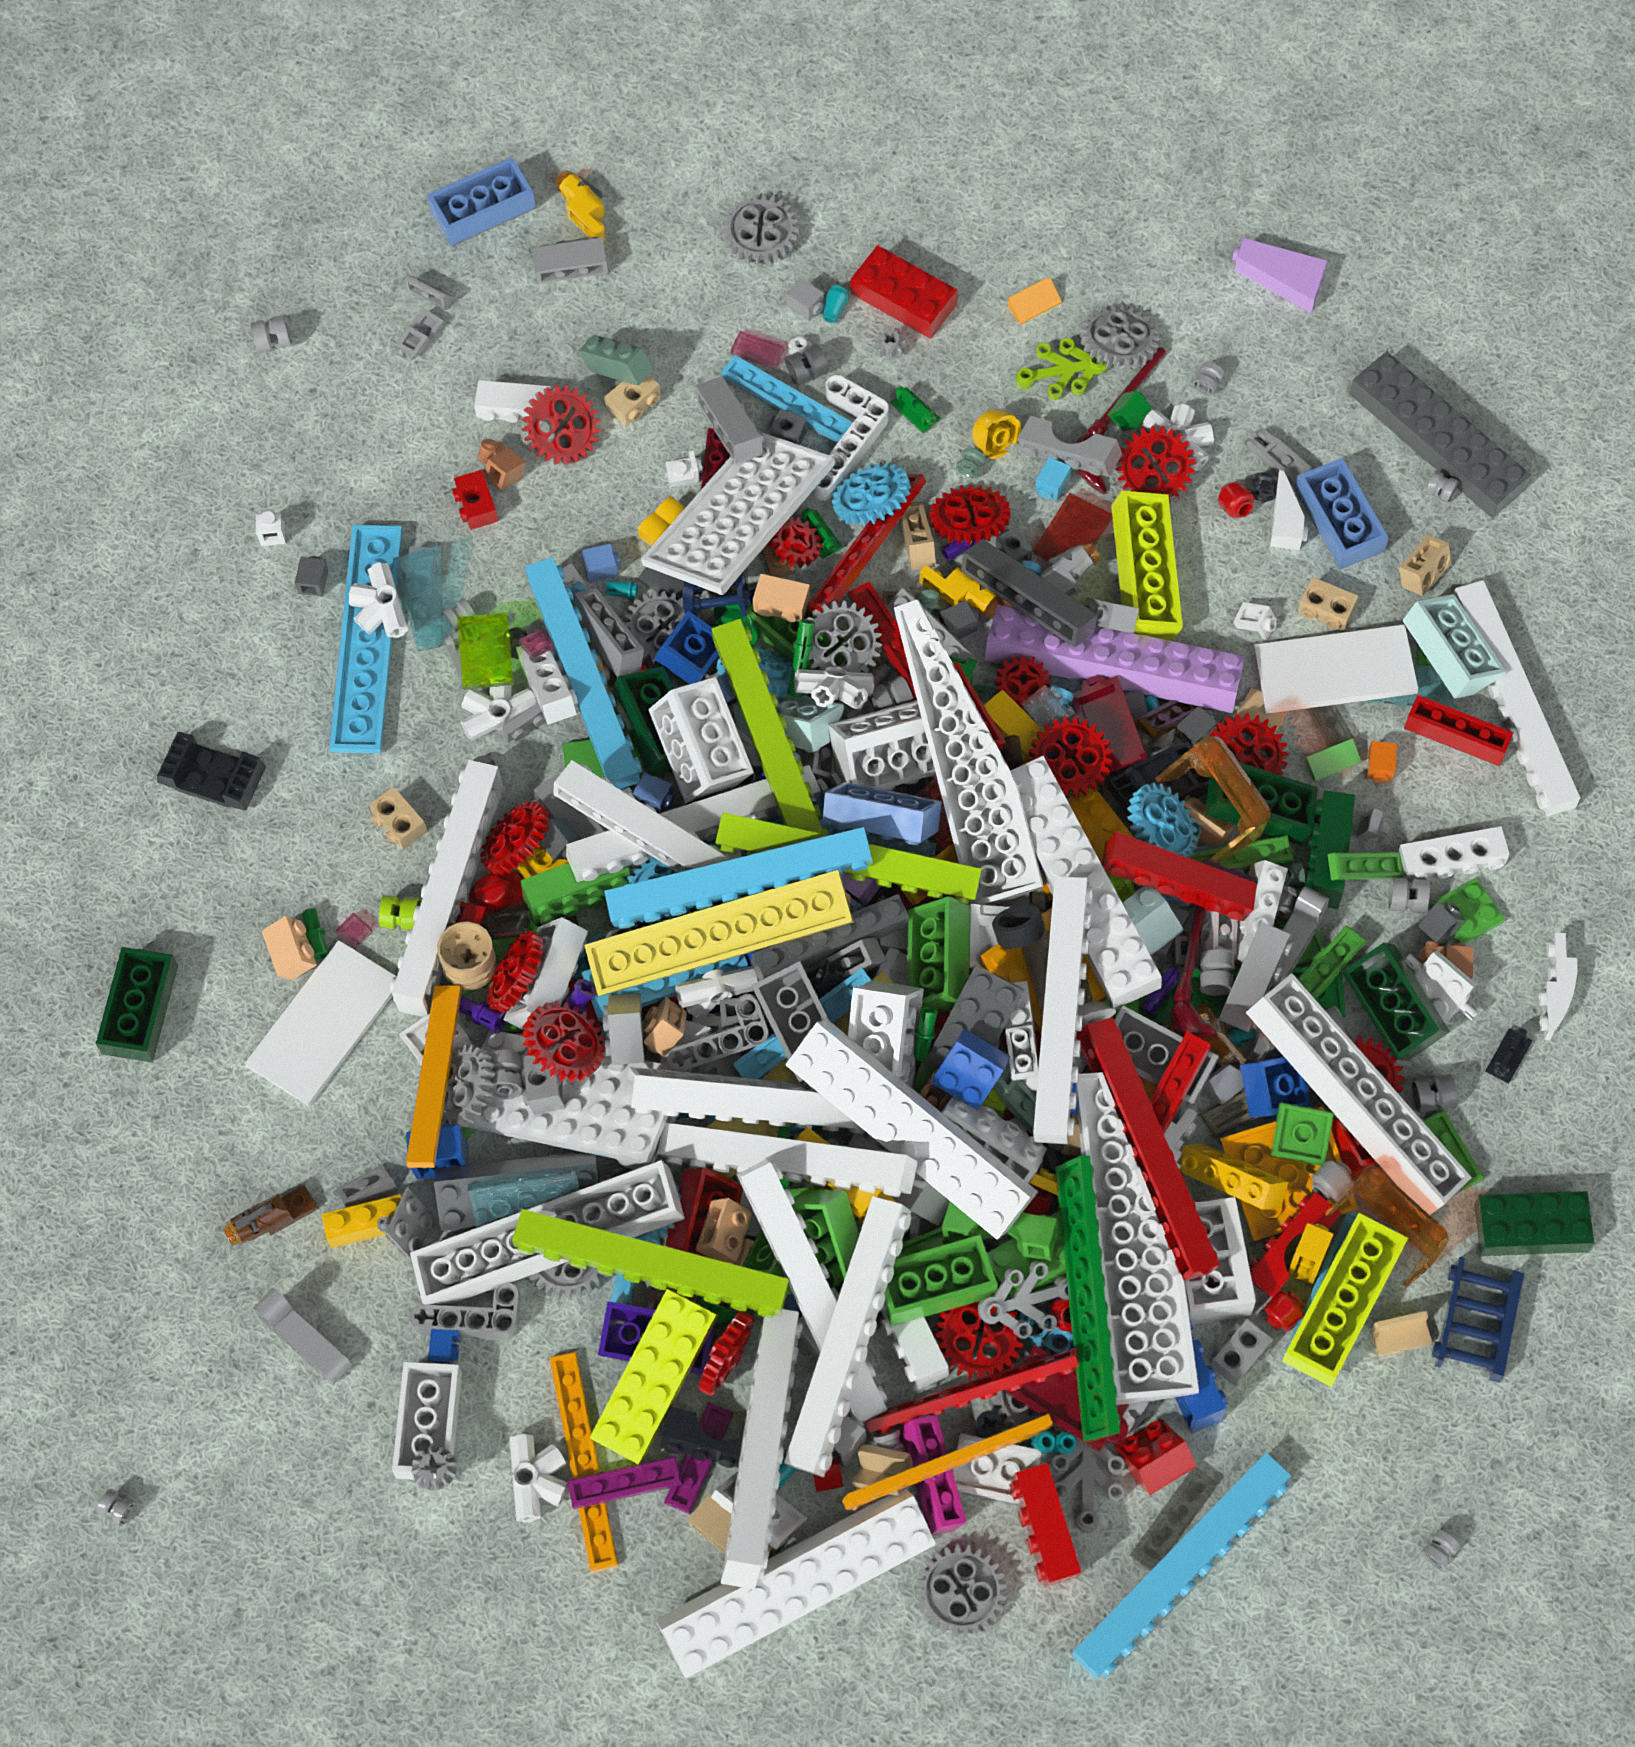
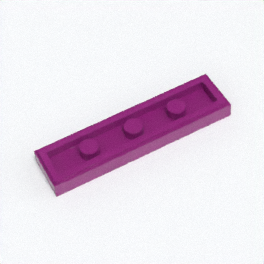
[664,1402,734,1515]
[567,1456,682,1510]

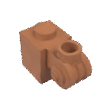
[478,439,526,491]
[1418,942,1473,980]

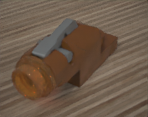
[222,1185,318,1247]

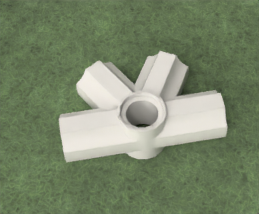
[1141,404,1214,471]
[349,562,409,638]
[794,666,874,709]
[461,676,537,741]
[675,966,758,1019]
[509,1434,568,1522]

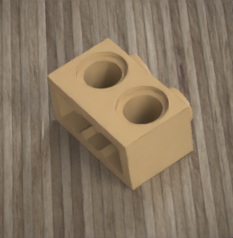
[1399,535,1452,596]
[1298,577,1358,631]
[369,786,428,850]

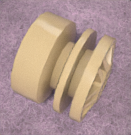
[437,922,497,991]

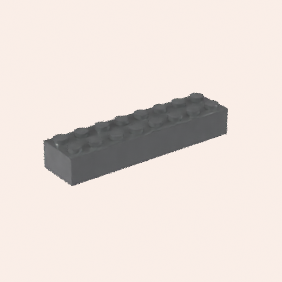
[1350,351,1531,519]

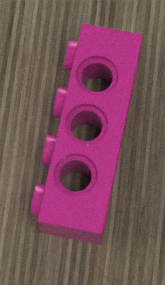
[900,1415,967,1536]

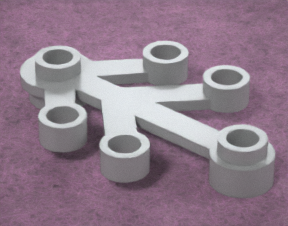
[978,1261,1069,1339]
[1052,1438,1125,1533]

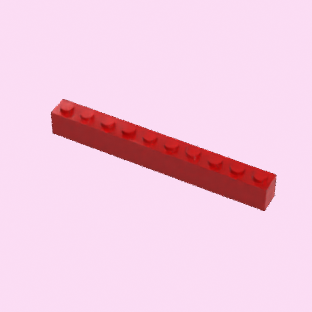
[1076,1018,1220,1282]

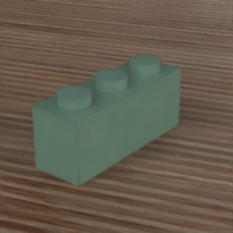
[579,335,654,386]

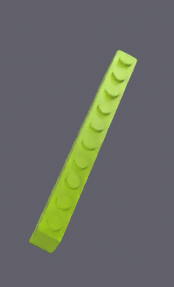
[711,619,829,835]
[715,812,982,905]
[512,1209,789,1318]

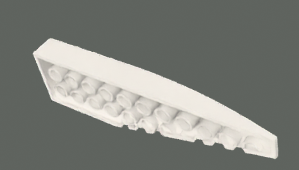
[894,600,1044,906]
[1075,1072,1199,1405]

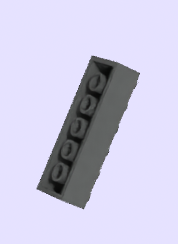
[434,1152,600,1231]

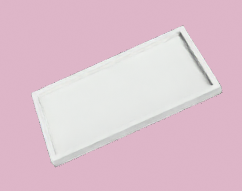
[1254,624,1418,714]
[245,940,397,1107]

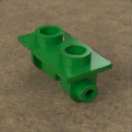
[890,386,941,434]
[801,508,843,559]

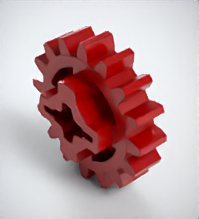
[769,516,822,568]
[995,655,1051,710]

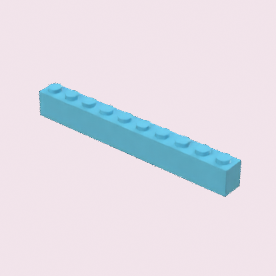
[525,557,642,789]
[604,827,873,929]
[1072,1452,1291,1680]

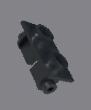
[812,960,843,999]
[1485,1027,1533,1084]

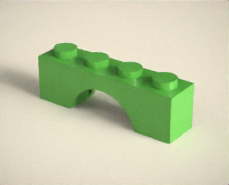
[942,1201,1059,1261]

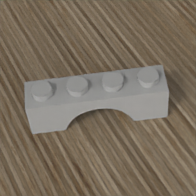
[1018,416,1122,477]
[1203,1027,1282,1105]

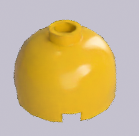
[972,409,1021,459]

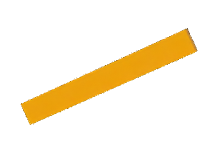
[406,985,462,1168]
[549,1352,618,1572]
[842,1414,1052,1510]

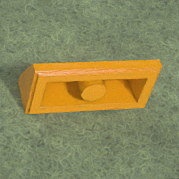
[1008,277,1062,324]

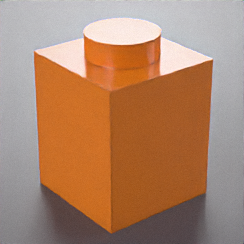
[1366,741,1397,783]

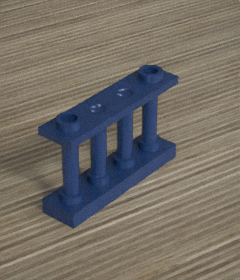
[683,566,751,617]
[1432,1257,1524,1383]

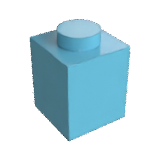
[1035,457,1071,501]

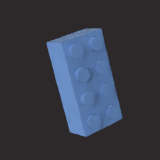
[427,157,536,246]
[1295,458,1388,570]
[822,782,942,845]

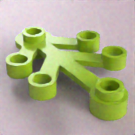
[1016,338,1107,400]

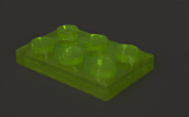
[457,612,514,690]

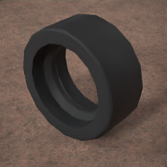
[992,904,1046,949]

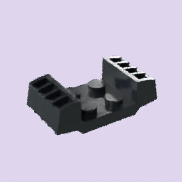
[157,731,266,811]
[1108,742,1210,824]

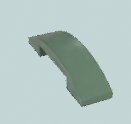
[993,1061,1064,1152]

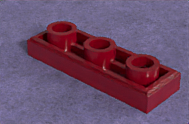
[701,428,730,490]

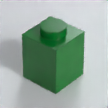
[1107,390,1152,432]

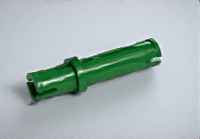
[787,619,815,697]

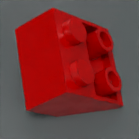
[1114,1418,1197,1495]

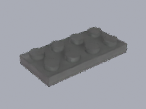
[926,964,1024,1067]

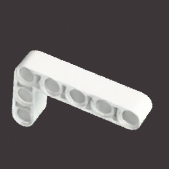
[813,375,888,501]

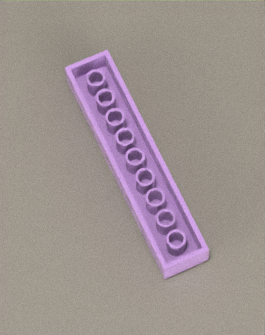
[984,605,1245,713]

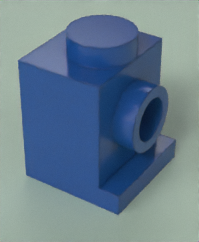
[428,1329,461,1365]

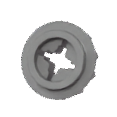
[411,1445,457,1491]

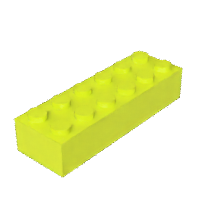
[1111,491,1183,641]
[1282,1213,1408,1387]
[590,1289,719,1464]

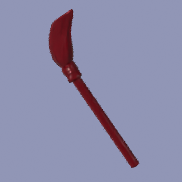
[1077,347,1166,494]
[1170,905,1216,1039]

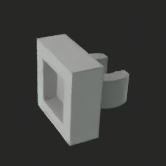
[1356,808,1390,841]

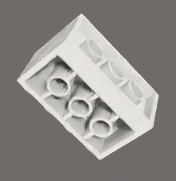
[648,677,754,804]
[828,700,937,791]
[848,981,924,1089]
[941,1096,1047,1183]
[1184,1197,1256,1325]

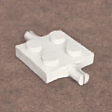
[1405,950,1479,1024]

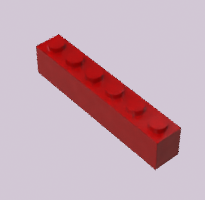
[1102,832,1257,921]

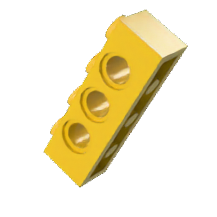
[1179,1143,1288,1210]

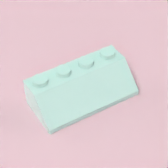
[1402,594,1506,699]
[733,693,844,752]
[1122,886,1184,956]

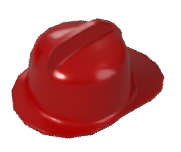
[469,871,525,916]

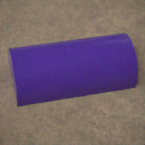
[598,1301,716,1374]

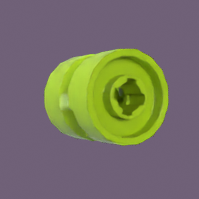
[379,895,421,930]

